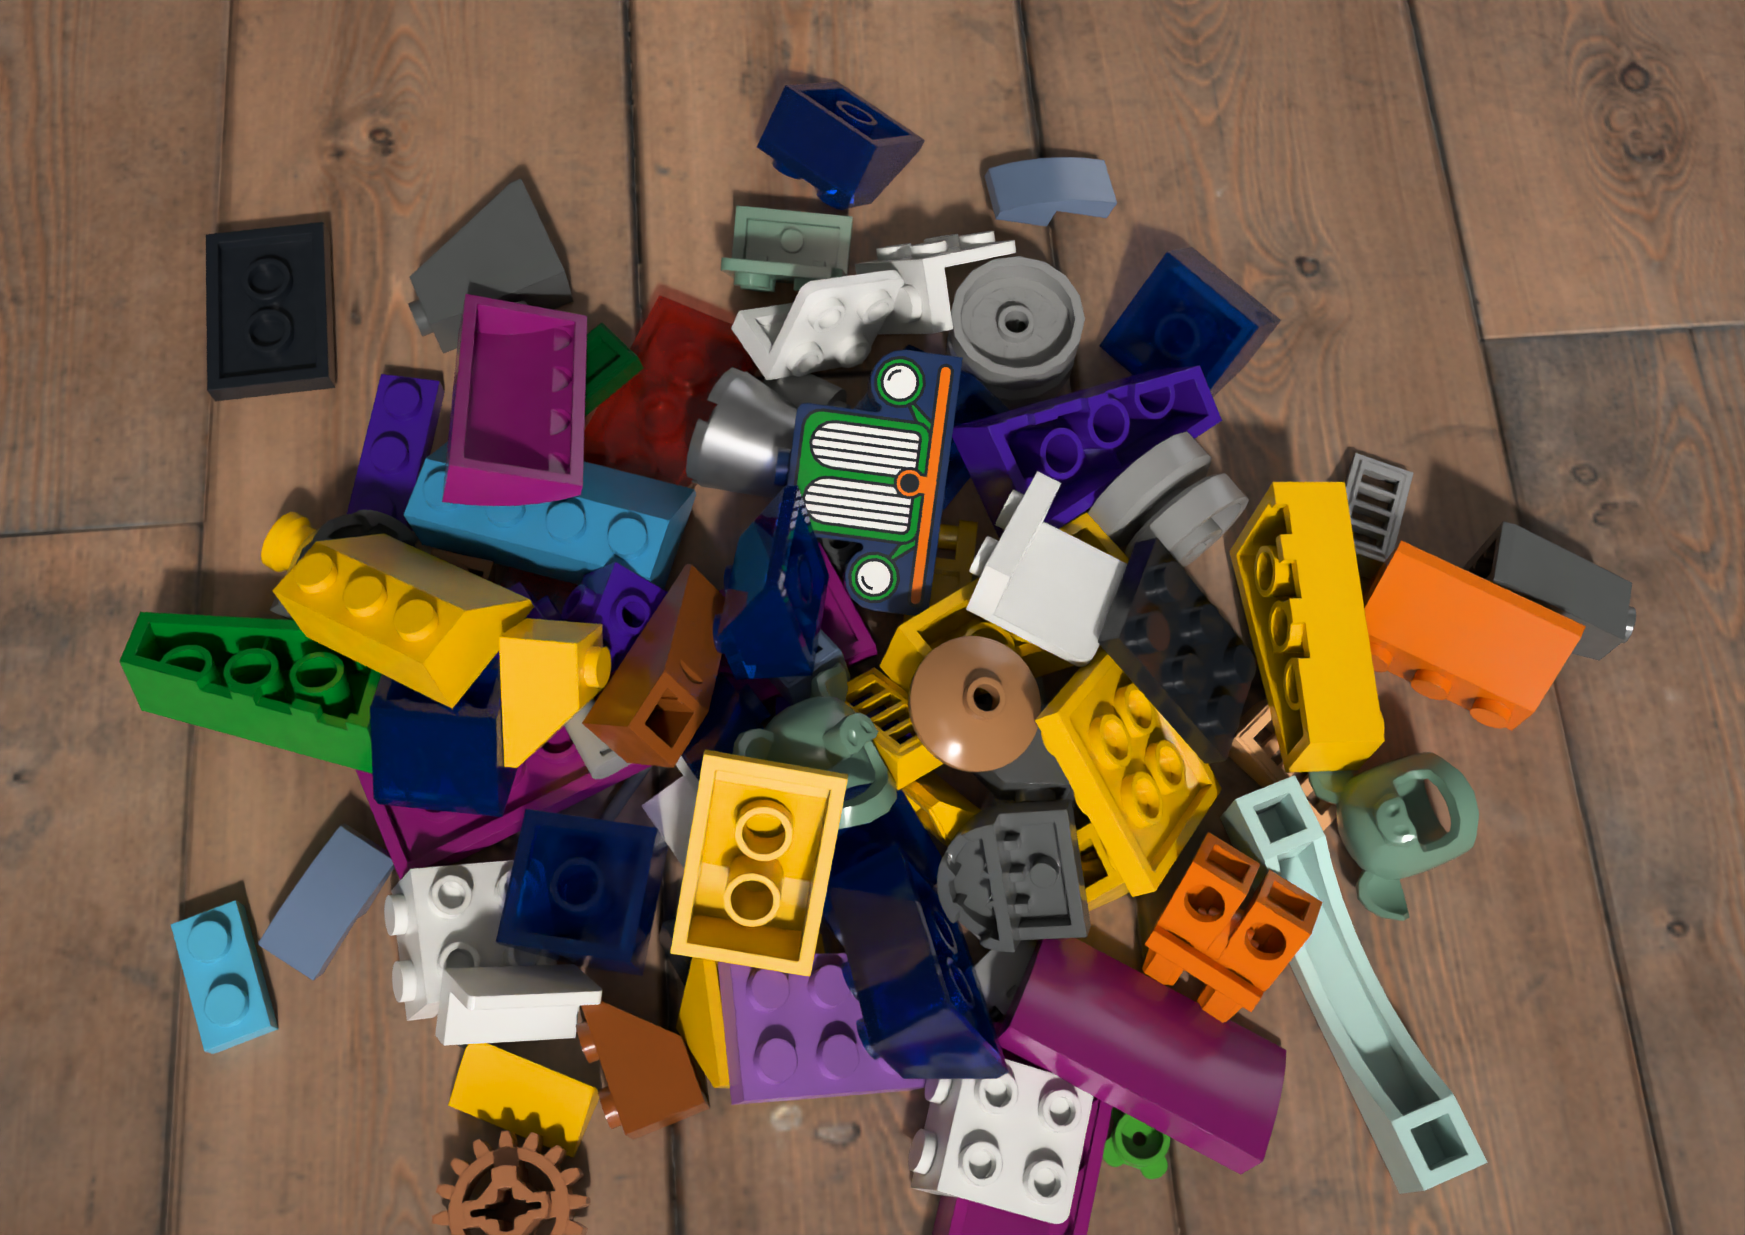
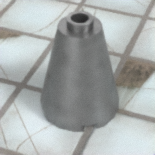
[686,367,798,500]

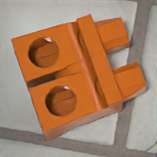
[1142,832,1323,1023]

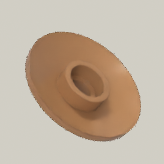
[908,636,1041,772]

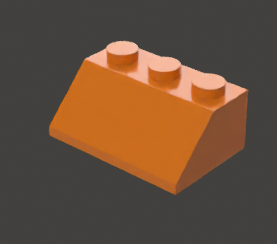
[1362,540,1586,731]

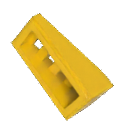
[845,667,944,790]

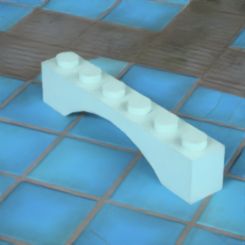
[1220,775,1488,1194]

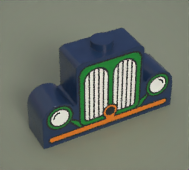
[774,350,963,616]

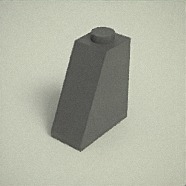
[408,179,574,354]
[1462,521,1636,661]

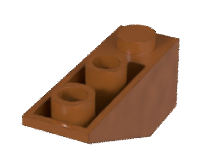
[582,564,733,768]

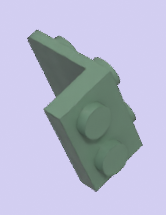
[720,205,854,292]

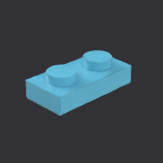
[171,900,279,1054]

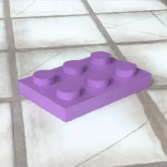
[718,951,926,1105]

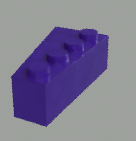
[952,365,1222,538]

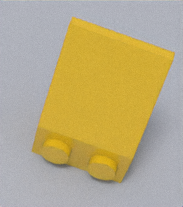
[670,750,848,977]

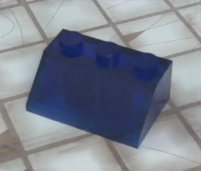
[828,843,1009,1079]

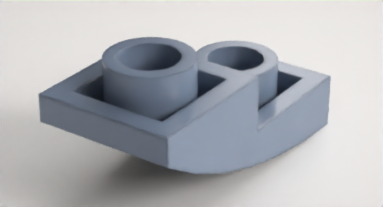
[985,157,1117,227]
[258,824,395,981]

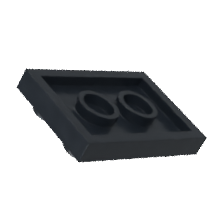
[206,222,335,402]
[1098,537,1258,764]

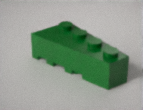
[119,612,407,776]

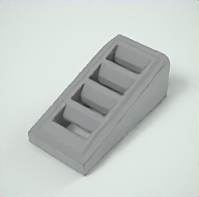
[1345,453,1413,579]

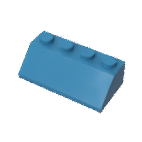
[404,441,696,590]

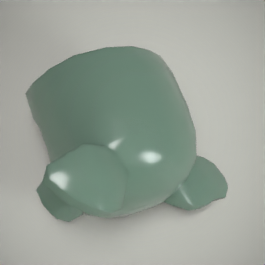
[733,662,897,830]
[1308,752,1479,921]

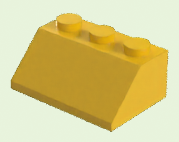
[272,534,534,709]

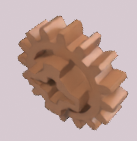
[432,1130,591,1235]

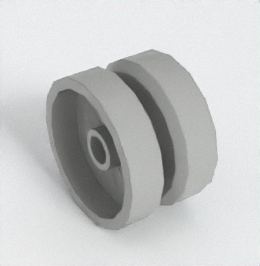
[946,256,1085,412]
[1088,432,1249,568]

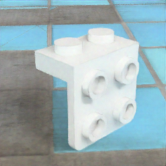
[855,231,1016,334]
[731,270,904,380]
[966,471,1127,667]
[384,859,557,1021]
[908,1048,1093,1224]

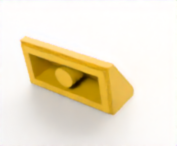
[895,771,981,848]
[448,1043,599,1158]

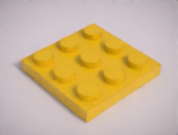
[1035,646,1222,897]

